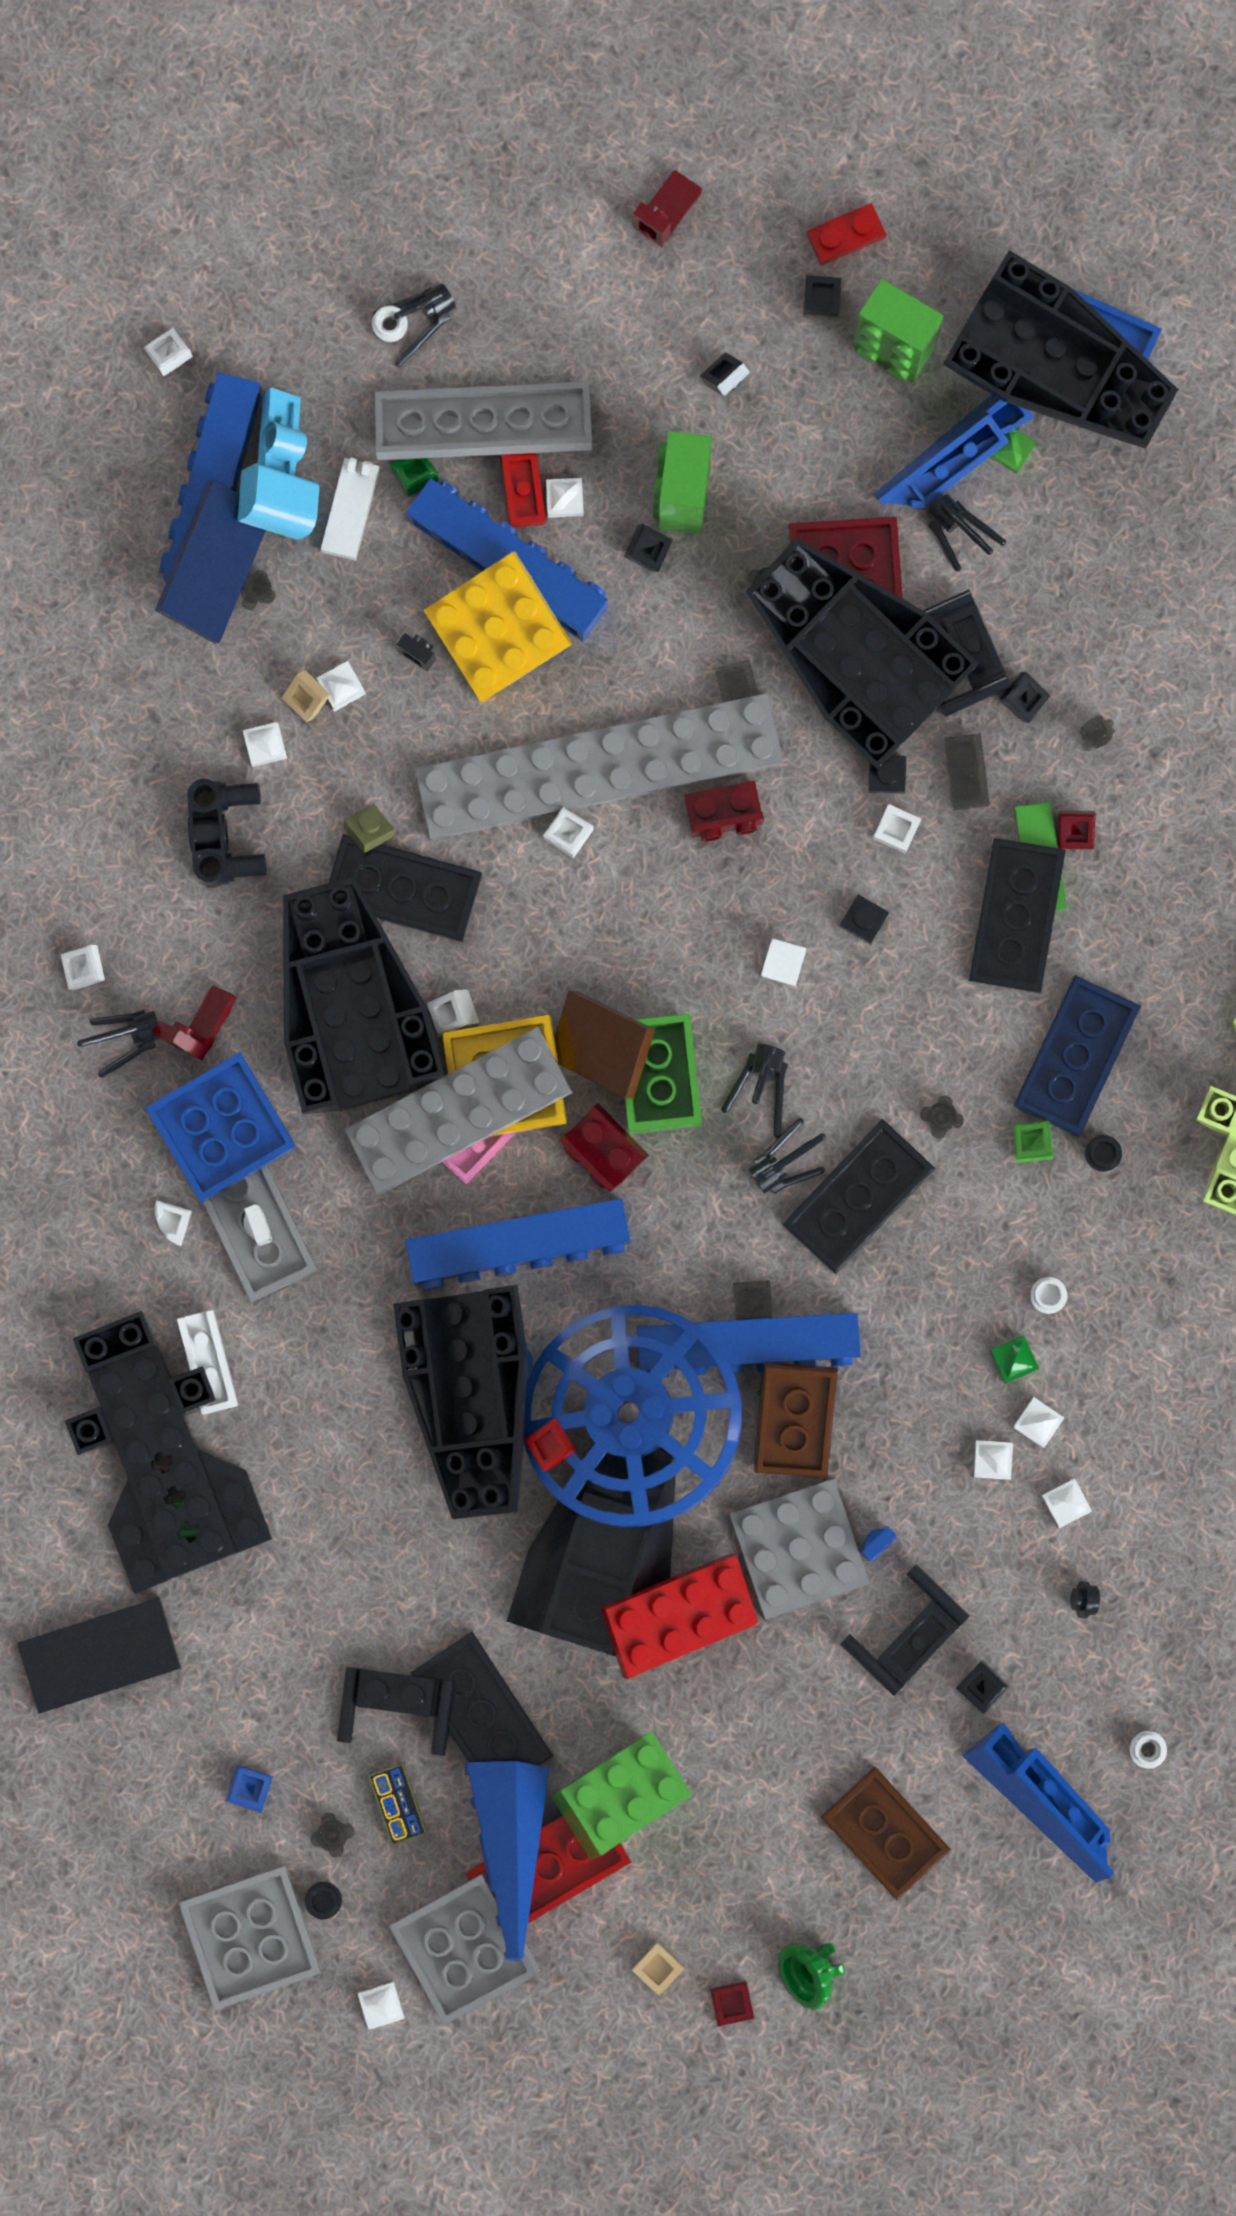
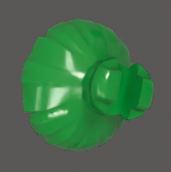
[778,1943,845,2010]

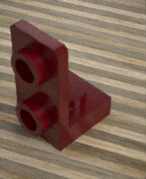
[633,170,702,247]
[152,986,236,1061]

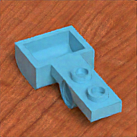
[238,388,319,540]

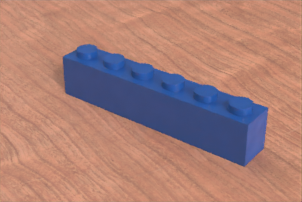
[159,372,262,583]
[406,478,608,642]
[405,1198,631,1290]
[637,1313,861,1377]

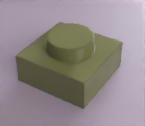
[343,804,394,853]

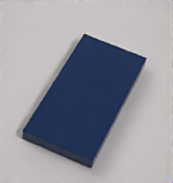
[155,480,266,643]
[1013,975,1141,1137]

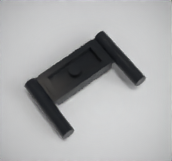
[923,589,1012,717]
[840,1564,970,1696]
[337,1667,454,1756]

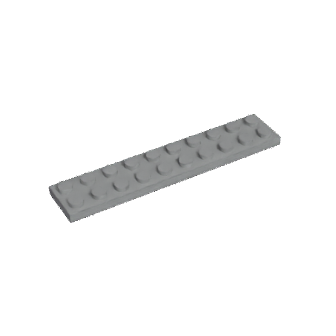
[415,693,783,840]

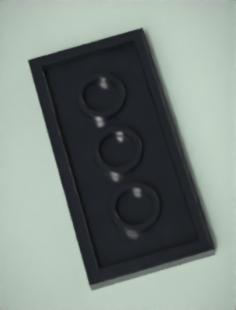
[329,834,482,943]
[969,838,1066,994]
[782,1118,936,1275]
[17,1597,182,1714]
[410,1631,554,1766]

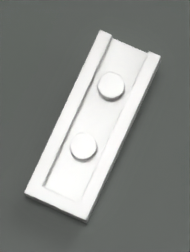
[320,457,380,561]
[177,1309,238,1415]

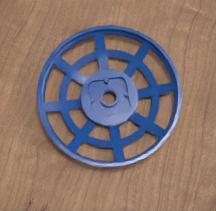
[524,1305,742,1527]

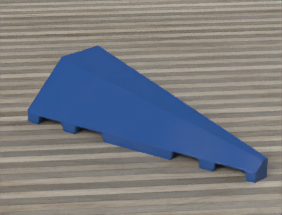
[464,1761,550,1961]

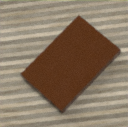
[554,991,655,1098]
[753,1362,838,1478]
[821,1766,951,1901]

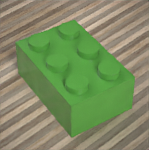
[853,279,944,383]
[653,431,712,534]
[625,1014,702,1135]
[551,1731,692,1860]

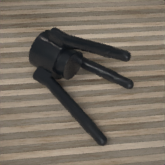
[373,283,456,367]
[927,494,1006,572]
[77,1010,160,1078]
[722,1044,788,1138]
[748,1118,826,1194]

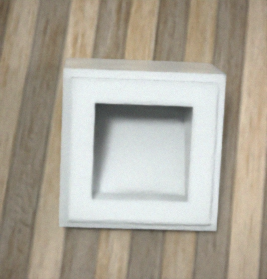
[761,938,807,987]
[426,989,479,1037]

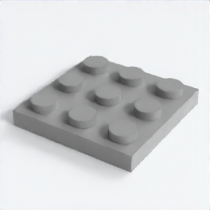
[729,1479,870,1619]
[179,1865,322,2011]
[389,1872,541,2025]

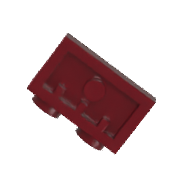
[684,781,764,842]
[560,1103,649,1192]

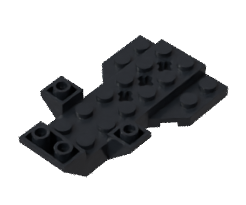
[65,1311,273,1594]

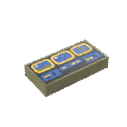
[368,1762,427,1846]

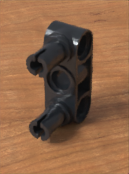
[187,779,267,888]

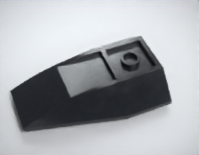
[942,250,1179,448]
[746,538,979,769]
[283,877,445,1114]
[393,1285,528,1520]
[506,1442,676,1656]

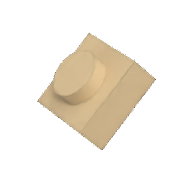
[282,670,330,722]
[632,1941,685,1996]

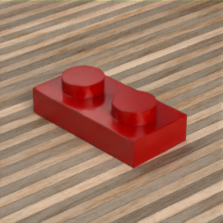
[806,203,886,266]
[500,453,546,528]

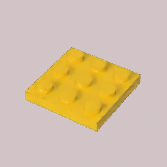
[424,552,572,702]
[442,1015,567,1136]

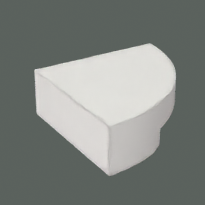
[155,1200,192,1246]

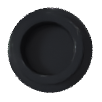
[1085,1135,1122,1172]
[1070,1581,1100,1619]
[305,1881,342,1920]

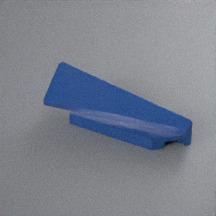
[873,394,1034,508]
[963,1723,1114,1882]

